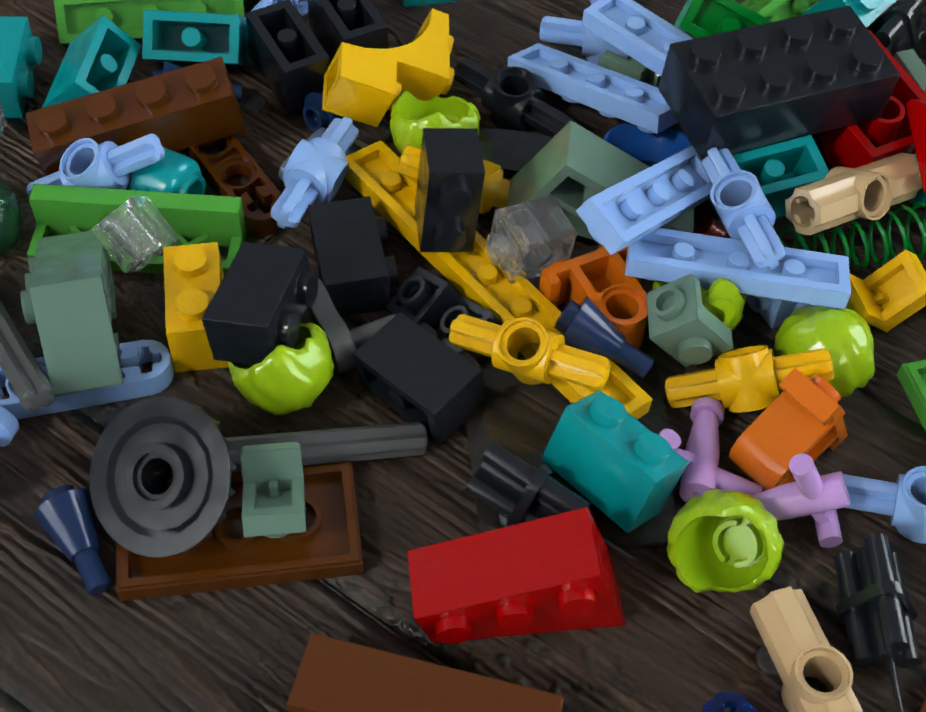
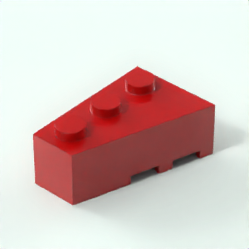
[407,507,626,644]

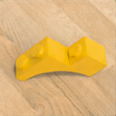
[322,8,454,128]

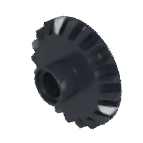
[89,396,237,558]

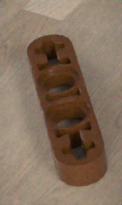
[183,135,282,236]

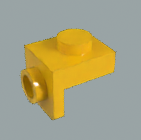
[846,249,926,332]

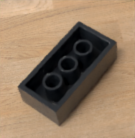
[658,5,900,161]

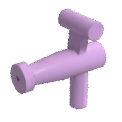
[658,397,763,502]
[751,453,850,548]

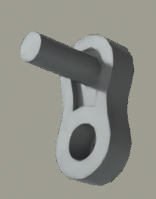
[300,277,396,375]

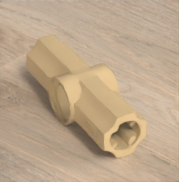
[785,153,923,235]
[750,586,863,712]

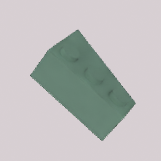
[505,121,694,248]
[20,228,123,396]

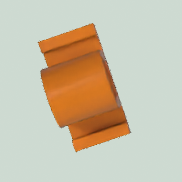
[539,246,648,349]
[729,368,848,490]

